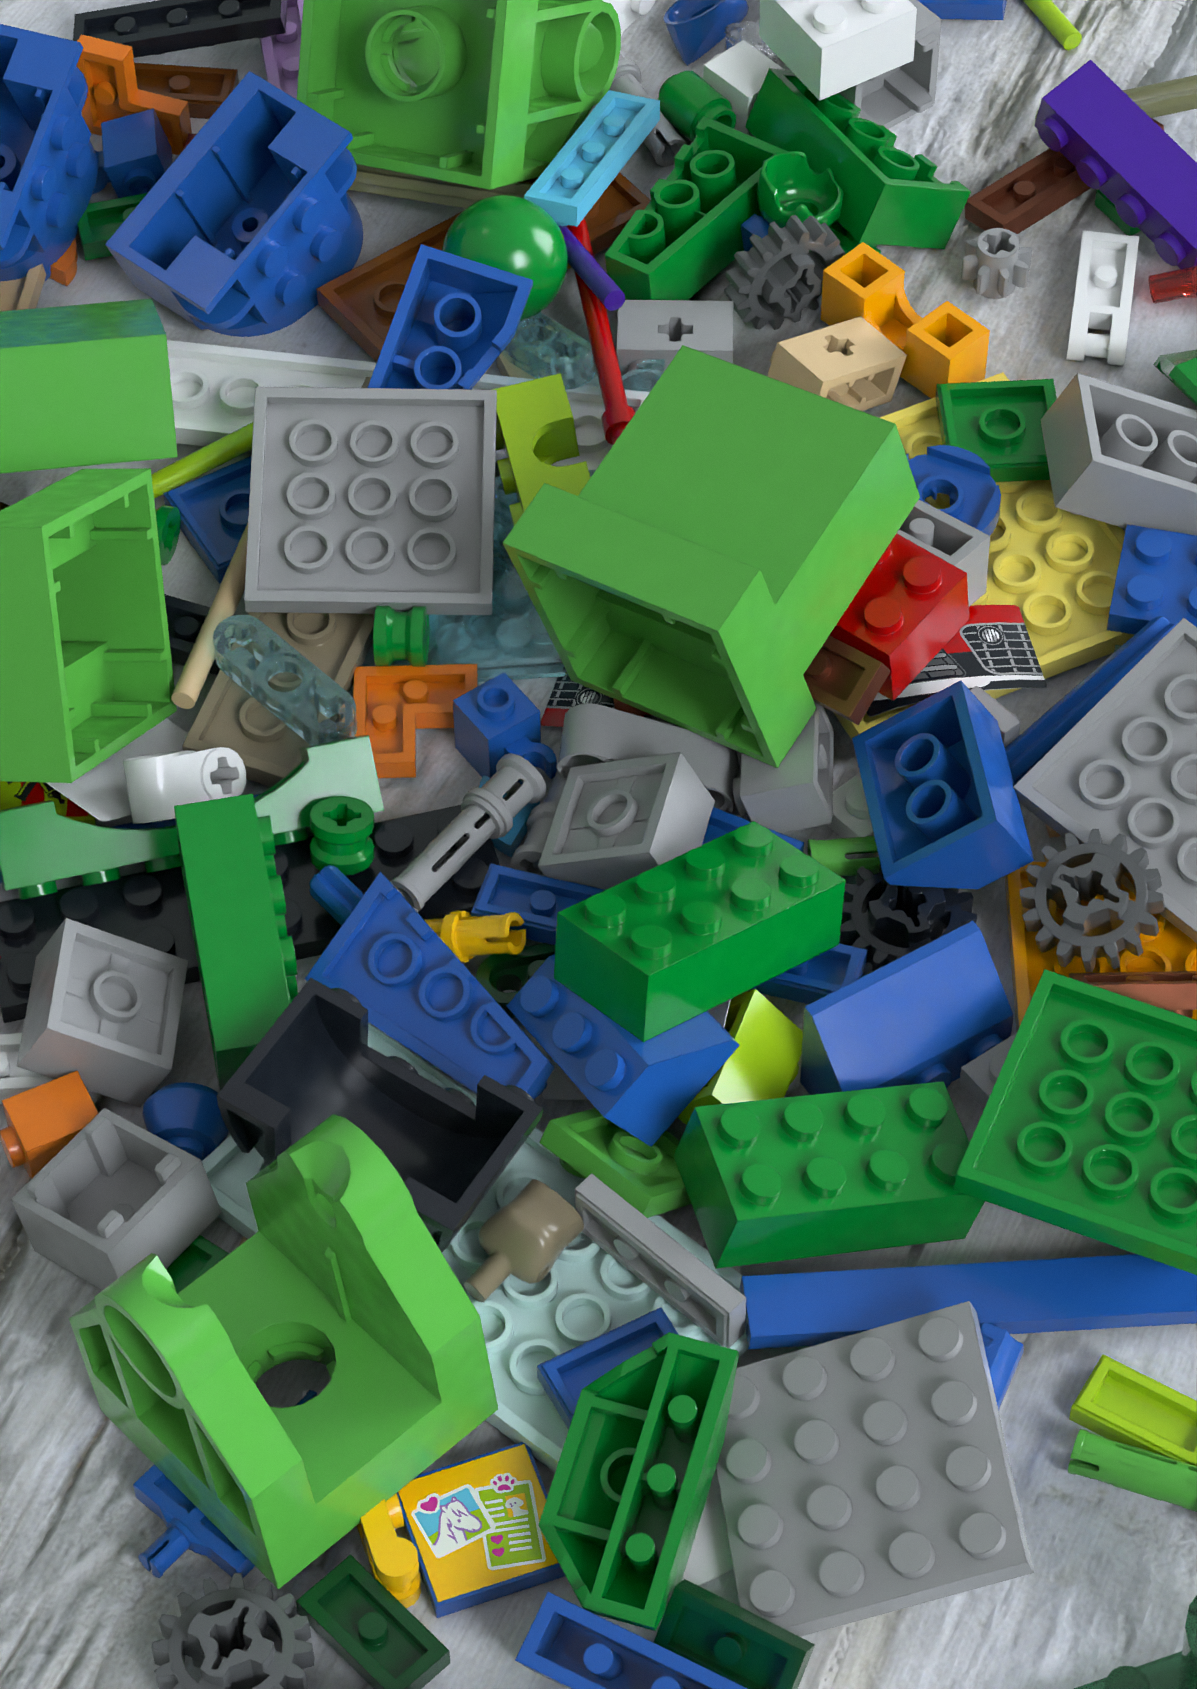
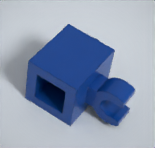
[93,108,173,198]
[453,672,557,785]

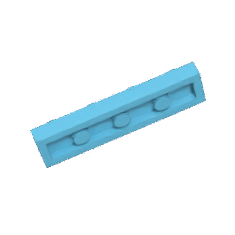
[524,90,660,227]

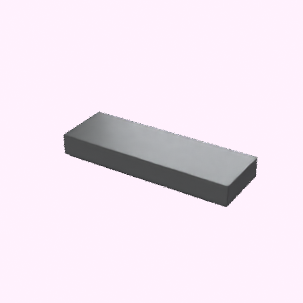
[575,1174,746,1348]

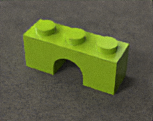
[492,373,591,527]

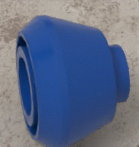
[142,1082,229,1161]

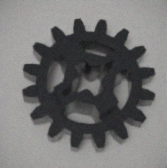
[839,863,977,972]

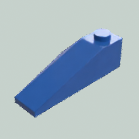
[367,244,533,390]

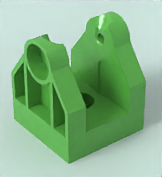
[297,0,621,190]
[69,1114,498,1590]

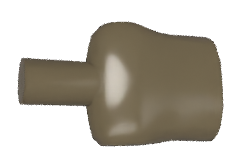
[464,1179,584,1302]

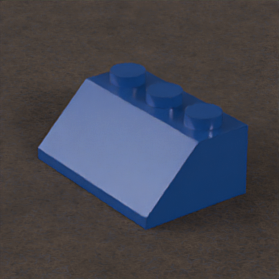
[852,680,1034,890]
[800,921,1014,1095]
[507,954,740,1147]

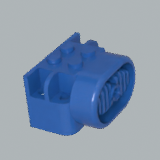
[0,24,98,282]
[105,71,363,337]

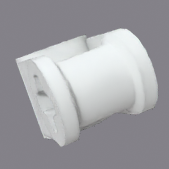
[123,747,246,824]

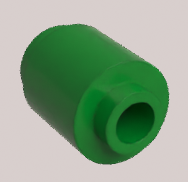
[658,70,736,142]

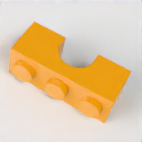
[820,242,990,398]

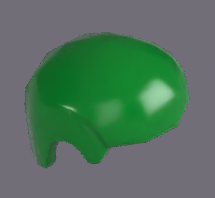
[757,151,844,228]

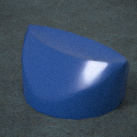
[663,0,749,66]

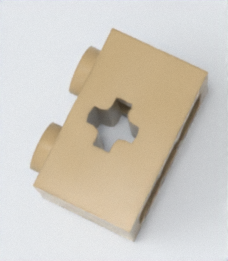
[767,316,907,411]

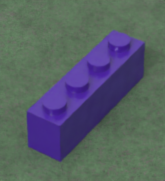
[1034,60,1197,277]

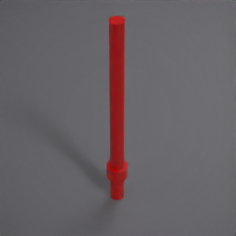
[567,219,636,445]

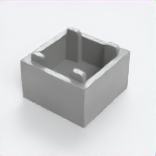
[839,0,942,129]
[538,752,715,890]
[17,918,188,1107]
[11,1108,222,1290]

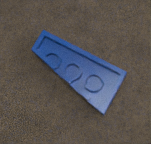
[305,872,555,1099]

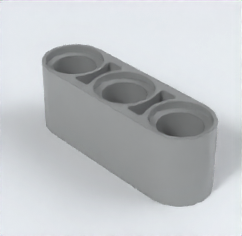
[557,703,738,814]

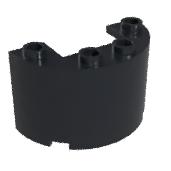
[217,978,543,1252]

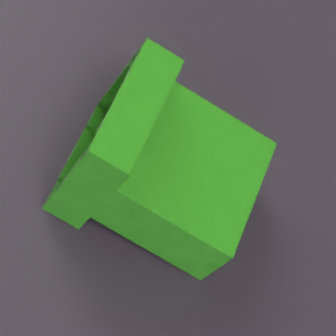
[0,299,178,474]
[503,345,920,768]
[0,468,177,783]

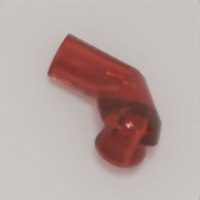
[1149,266,1197,304]

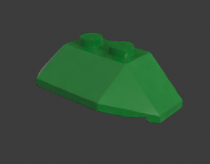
[539,1332,739,1631]

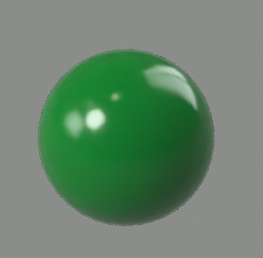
[442,195,568,321]

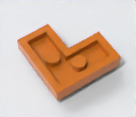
[76,34,192,156]
[353,664,478,778]

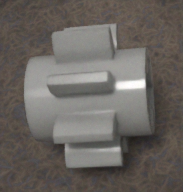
[961,228,1032,299]

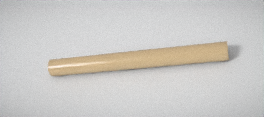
[171,523,248,709]

